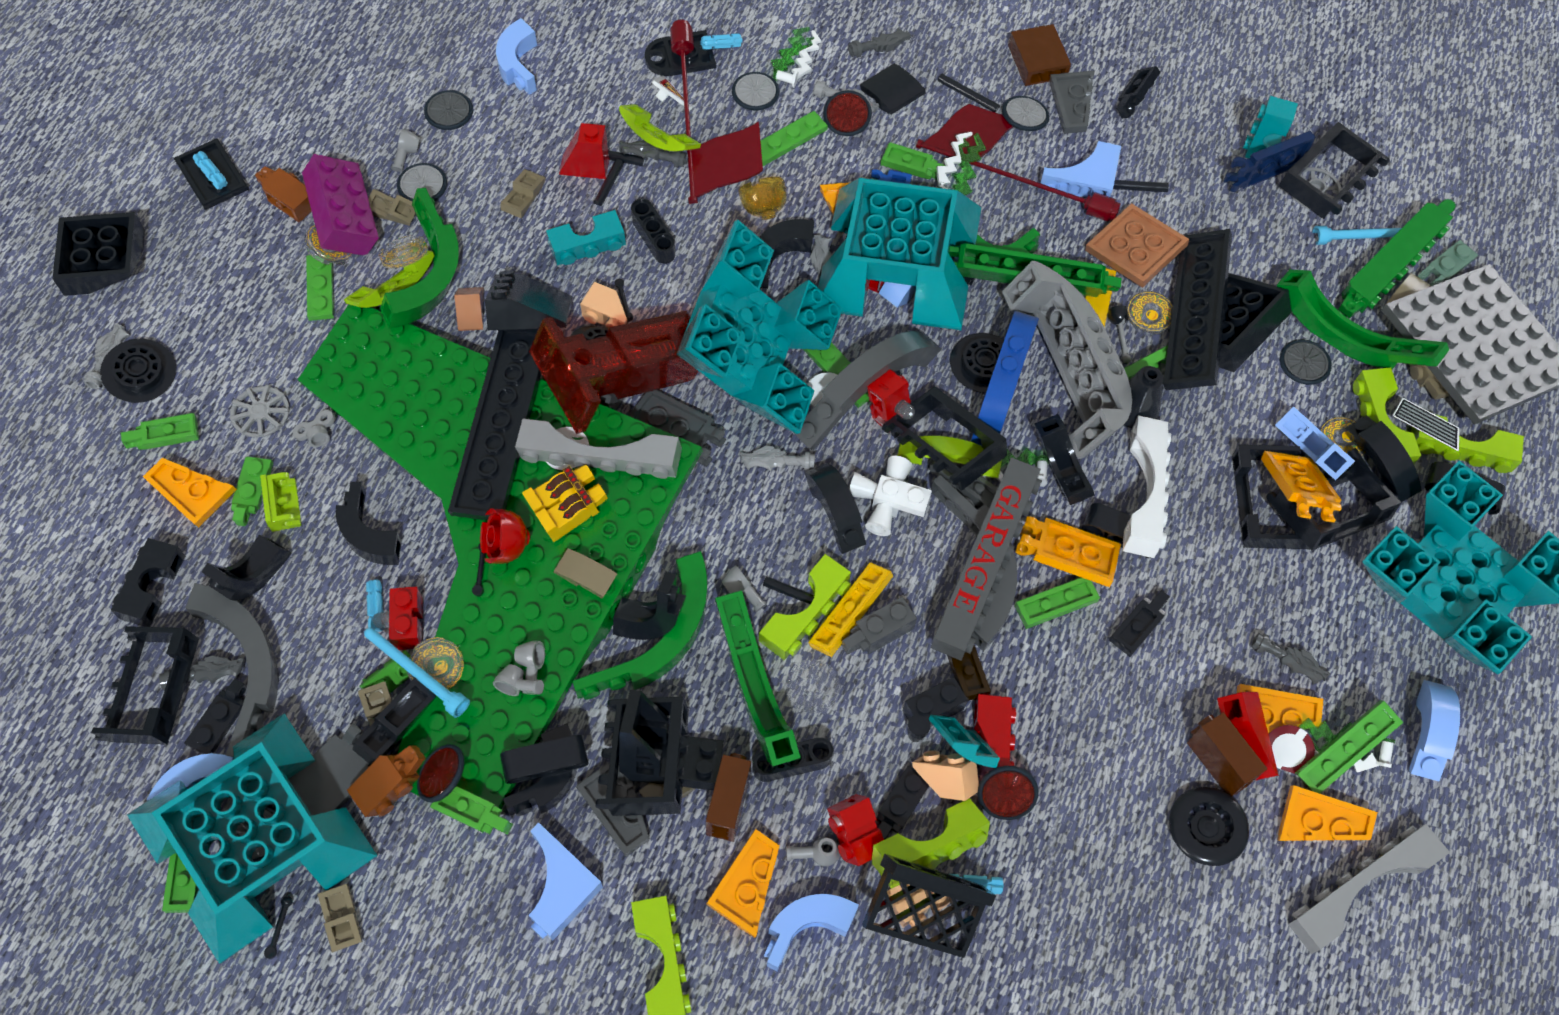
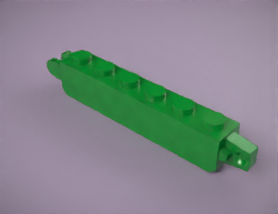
[1338,199,1456,318]
[948,243,1122,297]

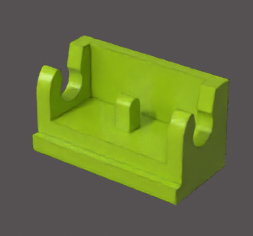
[260,472,301,532]

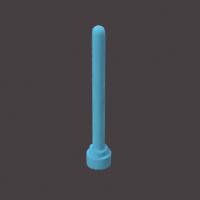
[1312,226,1402,245]
[364,628,470,718]

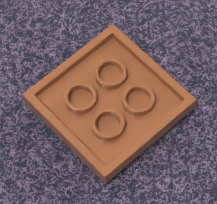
[1085,203,1189,288]

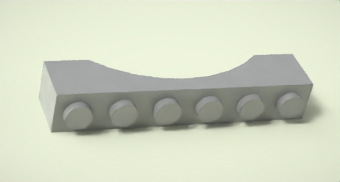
[515,419,682,479]
[1288,824,1450,954]

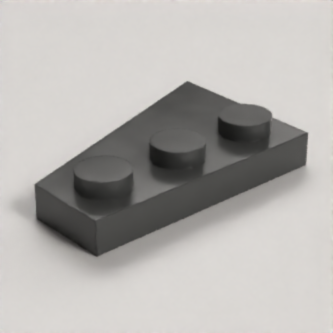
[1049,70,1095,134]
[576,762,649,858]

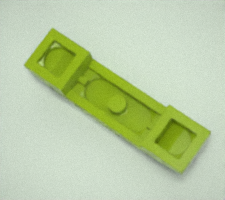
[619,104,701,151]
[344,249,434,308]
[897,436,1002,478]

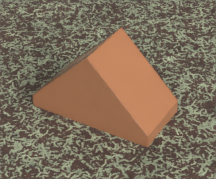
[454,287,484,331]

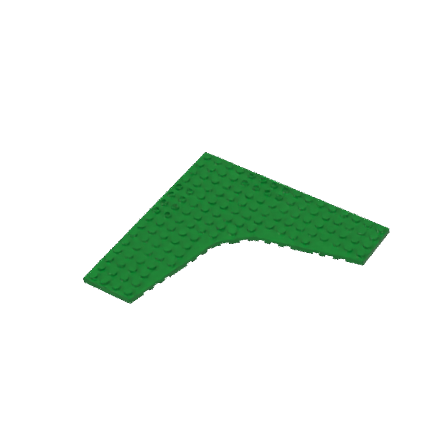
[297,304,703,809]

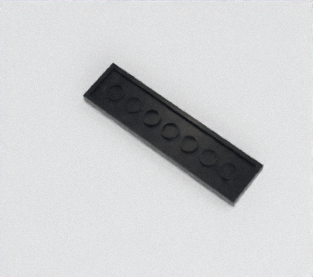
[1163,229,1232,390]
[448,329,551,520]

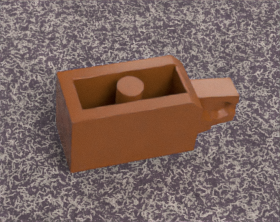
[255,166,312,222]
[347,745,426,817]

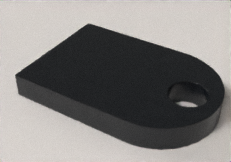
[645,30,716,76]

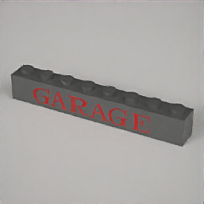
[931,457,1042,661]

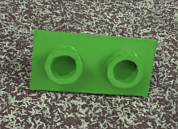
[360,650,415,693]

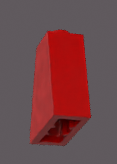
[559,123,609,179]

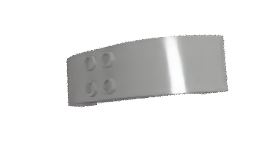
[1002,261,1132,459]

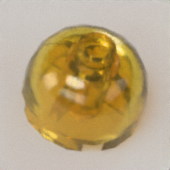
[738,177,787,220]

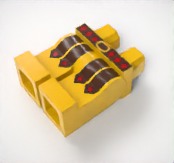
[522,464,608,542]

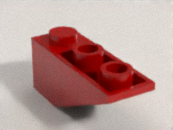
[1217,692,1279,781]
[974,694,1016,786]

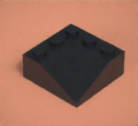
[52,212,145,296]

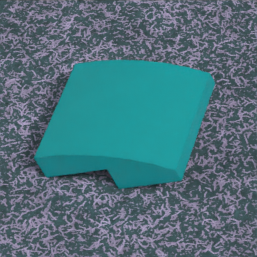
[929,715,1000,768]

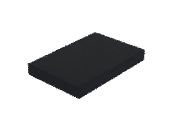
[174,138,249,210]

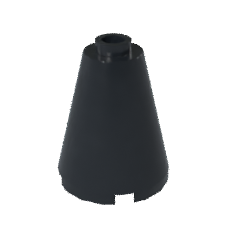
[1123,366,1164,428]

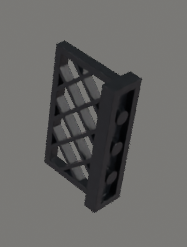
[862,854,996,958]

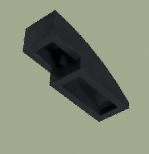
[352,678,436,765]

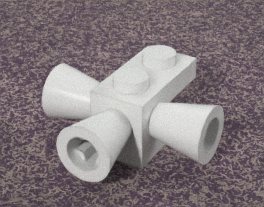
[849,456,932,536]

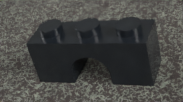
[111,538,186,627]

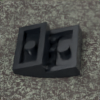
[860,63,926,115]

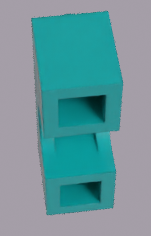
[1243,96,1298,158]
[546,210,626,266]

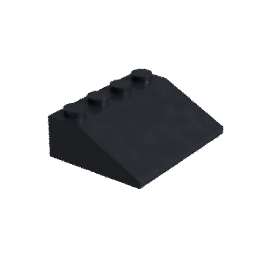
[485,270,572,331]
[1168,273,1292,372]

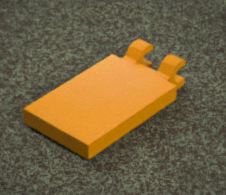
[1261,451,1342,523]
[1015,516,1121,587]

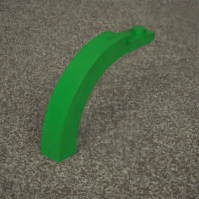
[380,188,459,328]
[1277,269,1449,369]
[572,551,708,700]
[714,590,801,766]

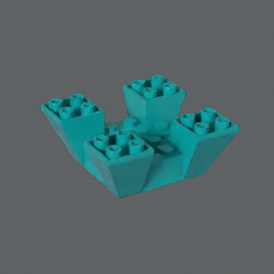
[818,178,982,331]
[677,220,842,434]
[1362,460,1559,675]
[127,713,378,964]

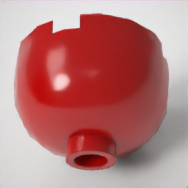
[480,508,530,564]

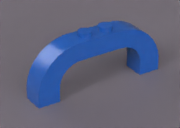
[971,311,1039,445]

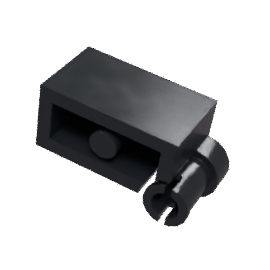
[902,677,968,742]

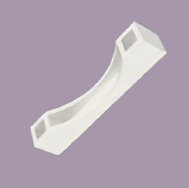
[1123,415,1171,558]

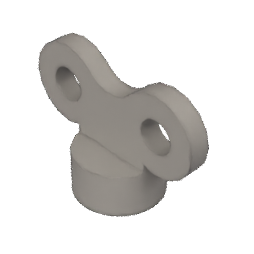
[293,410,335,448]

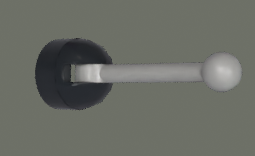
[1108,305,1131,363]

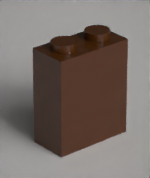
[1008,24,1071,86]
[1187,712,1267,796]
[706,753,751,842]

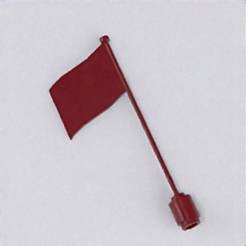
[670,19,763,204]
[916,104,1121,222]

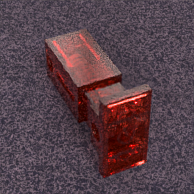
[529,311,699,434]

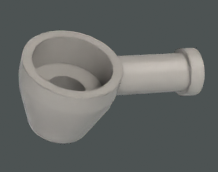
[391,129,421,172]
[721,565,767,612]
[514,641,545,695]
[493,664,544,696]
[786,837,840,866]

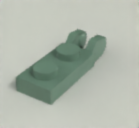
[1418,240,1478,286]

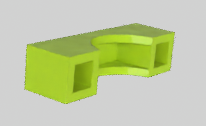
[1353,368,1421,464]
[1411,415,1524,473]
[759,554,851,660]
[872,798,990,889]
[631,896,692,1015]

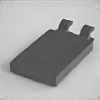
[629,387,726,467]
[289,723,370,815]

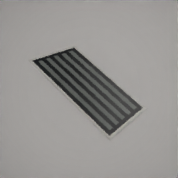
[1393,398,1459,451]

